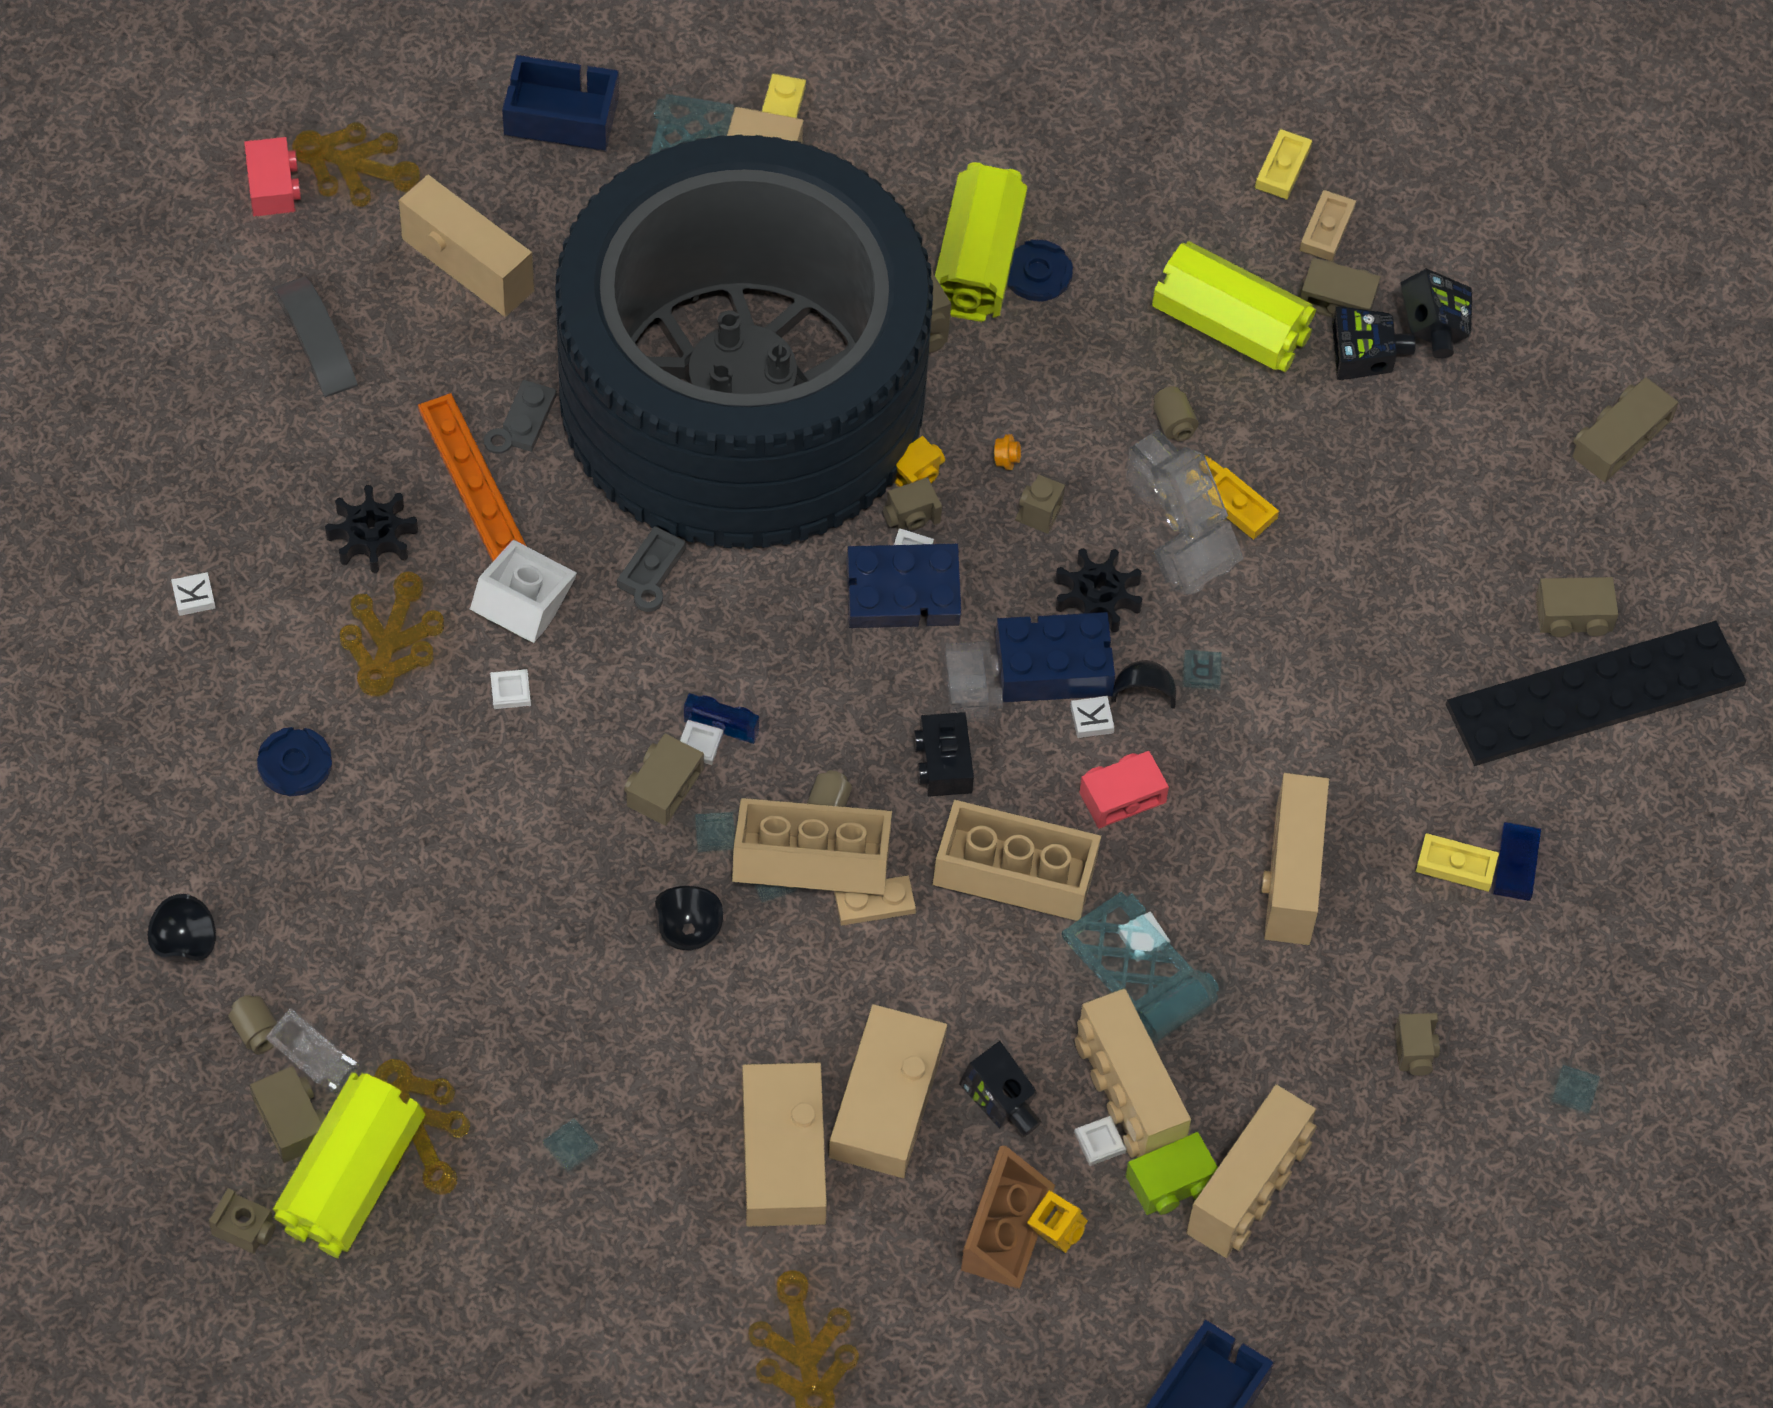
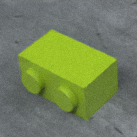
[1126,1132,1218,1215]

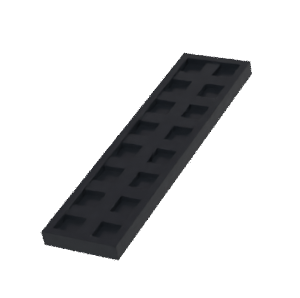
[1446,621,1746,766]

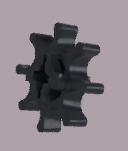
[325,485,418,573]
[1055,548,1143,632]

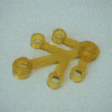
[292,122,420,207]
[339,572,444,696]
[374,1059,470,1195]
[748,1270,859,1408]

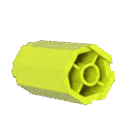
[935,162,1028,322]
[1152,241,1316,372]
[273,1073,426,1258]

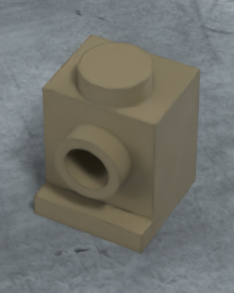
[1015,475,1065,534]
[883,477,942,530]
[1394,1013,1440,1076]
[209,1188,275,1254]

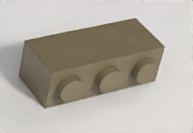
[1572,377,1679,483]

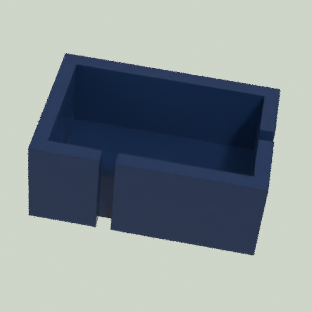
[502,55,619,151]
[846,544,961,628]
[995,612,1115,702]
[1145,1320,1274,1408]

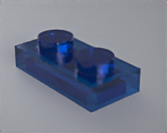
[684,693,759,744]
[1493,822,1541,901]

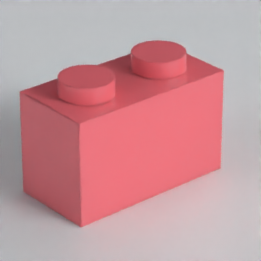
[244,137,301,216]
[1079,751,1169,829]

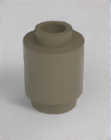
[1153,386,1199,441]
[807,770,852,807]
[228,995,282,1055]

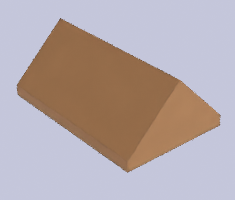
[961,1146,1055,1289]

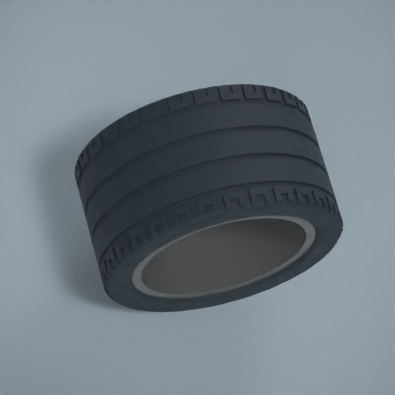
[555,135,933,549]

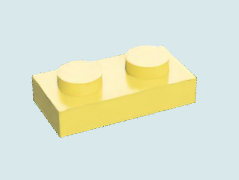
[762,74,806,118]
[1255,129,1312,199]
[1416,833,1499,892]

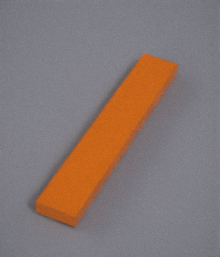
[418,393,526,562]

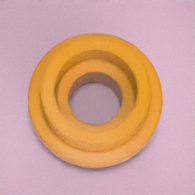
[994,434,1021,470]

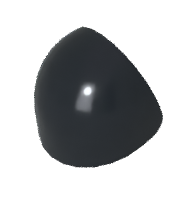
[1112,660,1176,709]
[655,886,723,950]
[147,894,216,962]

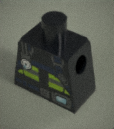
[1400,268,1473,359]
[1332,306,1415,380]
[959,1041,1042,1136]

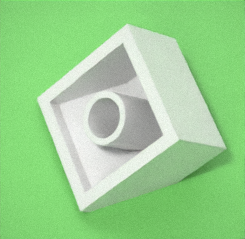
[470,540,577,643]

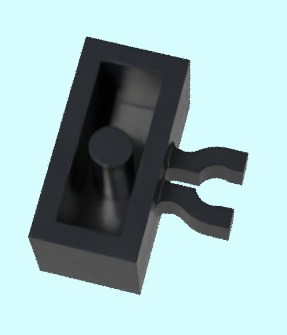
[914,712,974,797]

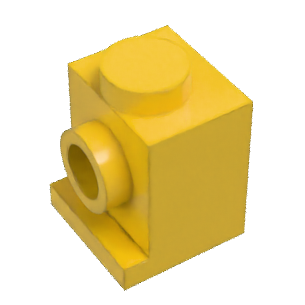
[894,435,945,487]
[1027,1190,1088,1253]

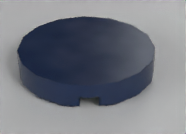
[1007,239,1073,302]
[257,727,332,796]

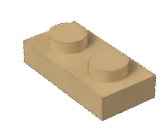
[1300,190,1356,261]
[834,875,916,925]

